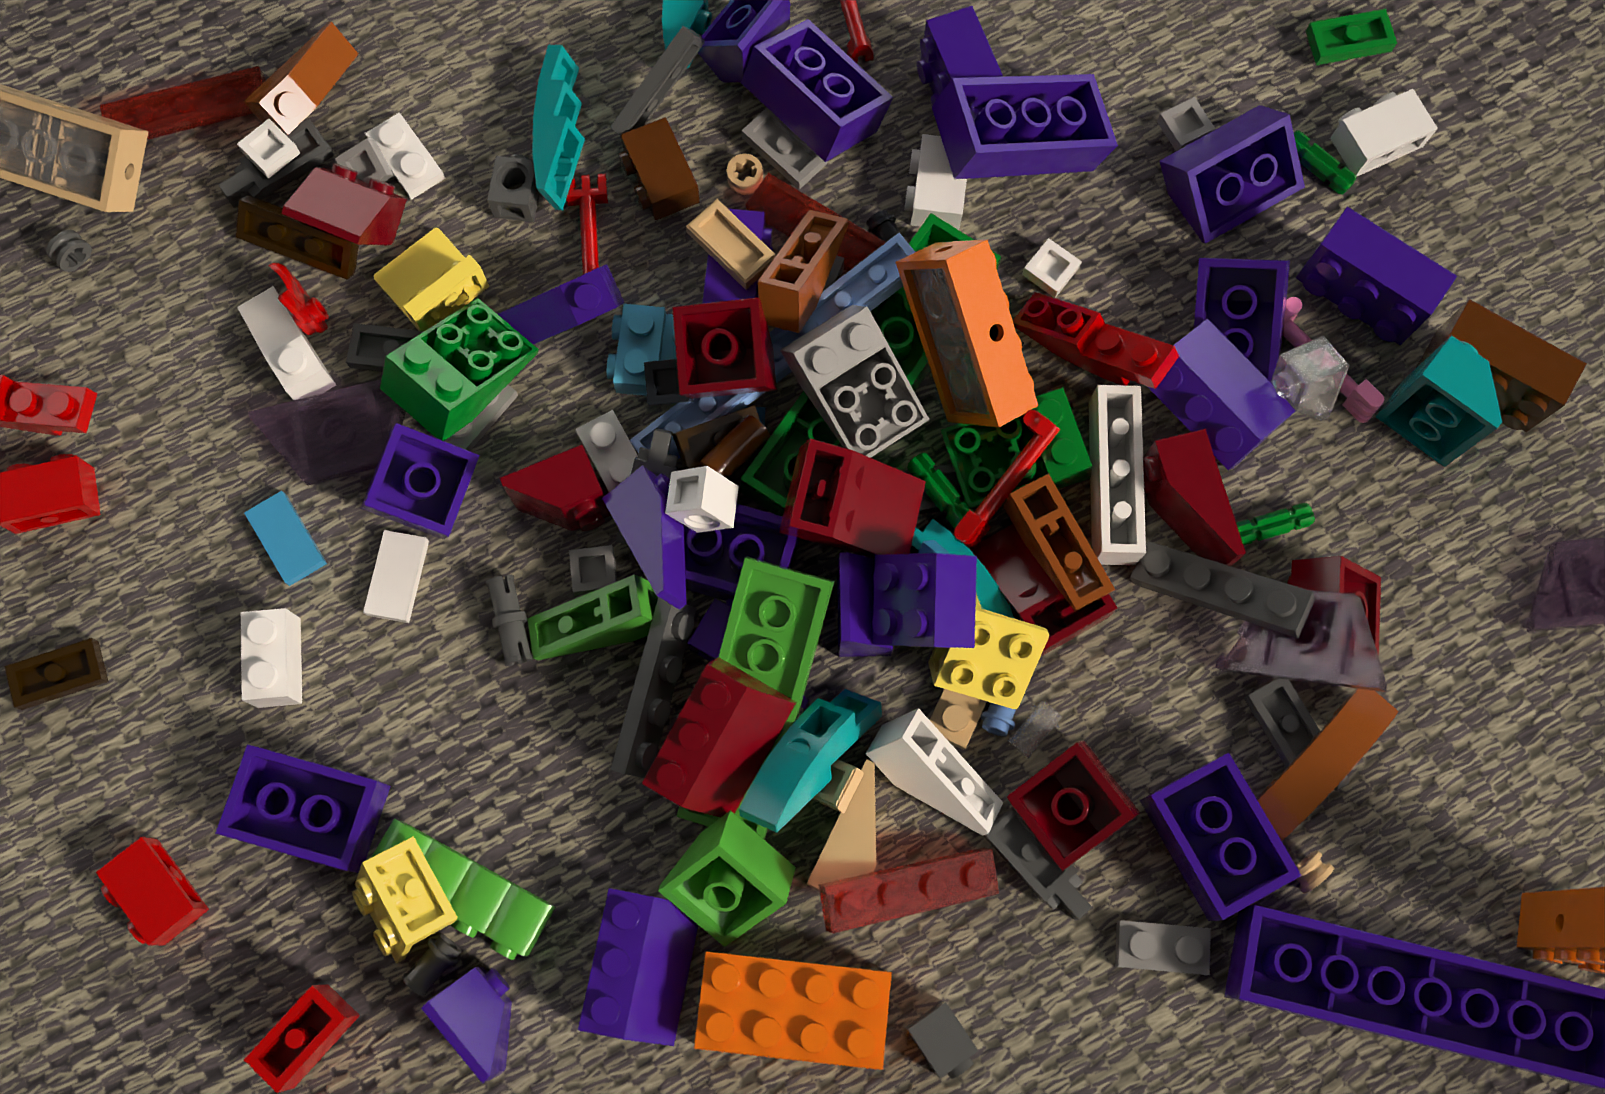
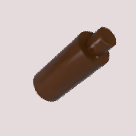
[699,415,770,478]

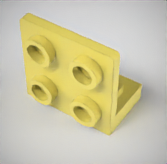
[373,228,490,331]
[928,594,1049,709]
[352,836,457,963]

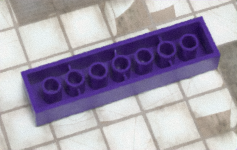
[1224,905,1605,1089]

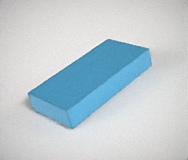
[244,491,327,586]

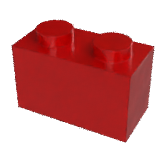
[0,454,101,534]
[95,837,209,945]
[244,984,360,1093]

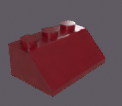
[642,657,797,818]

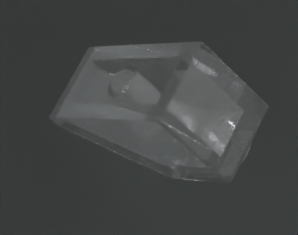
[1271,336,1350,421]

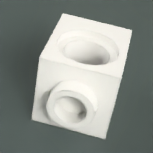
[665,466,739,533]

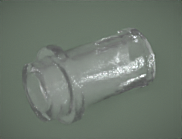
[1007,701,1062,759]

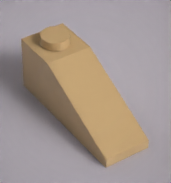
[806,759,879,909]

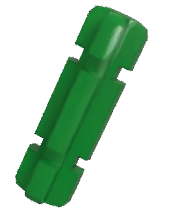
[1294,130,1357,195]
[907,452,973,528]
[1236,502,1315,545]

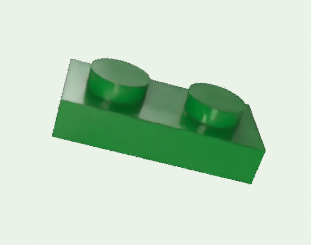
[1305,9,1397,65]

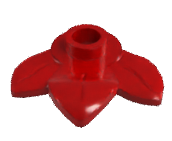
[268,263,329,336]

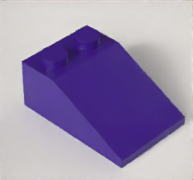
[1194,258,1290,387]

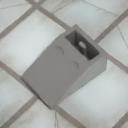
[780,305,930,458]

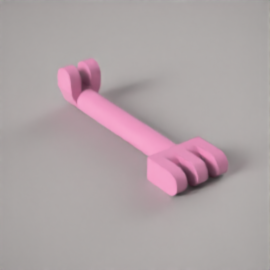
[1283,297,1384,423]

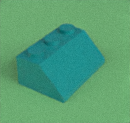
[1375,335,1502,467]

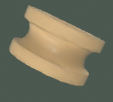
[726,153,763,195]
[1295,850,1334,894]

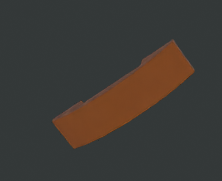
[1256,681,1399,841]

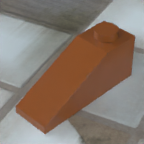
[244,21,359,135]
[758,210,848,333]
[1003,474,1115,611]

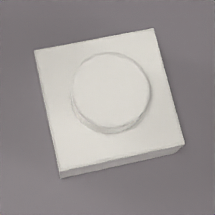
[237,119,300,179]
[1022,238,1082,298]

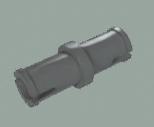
[486,575,533,666]

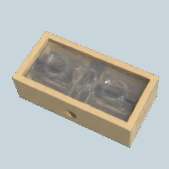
[0,84,148,212]

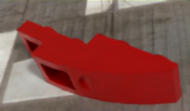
[1013,292,1179,389]
[0,375,98,436]

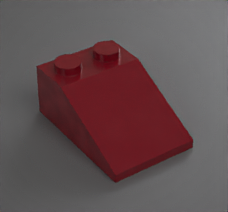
[1143,429,1246,566]

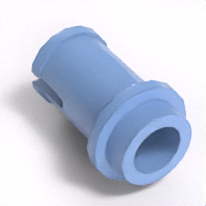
[981,702,1016,736]

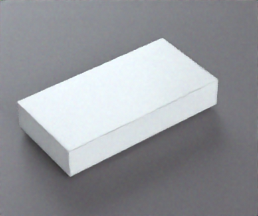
[363,530,429,623]

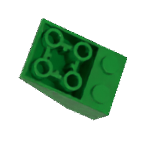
[380,298,539,441]
[941,387,1092,509]

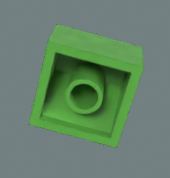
[658,810,796,947]

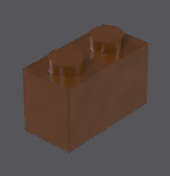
[618,117,700,221]

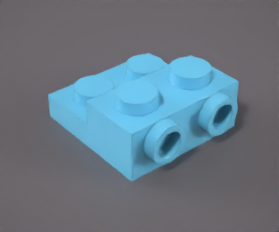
[606,304,677,396]

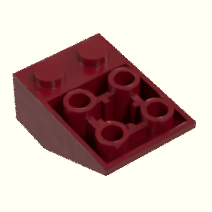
[779,438,926,558]
[969,524,1118,657]

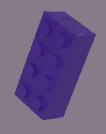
[931,74,1118,179]

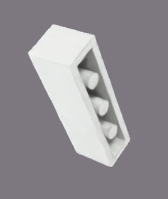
[1089,385,1146,565]

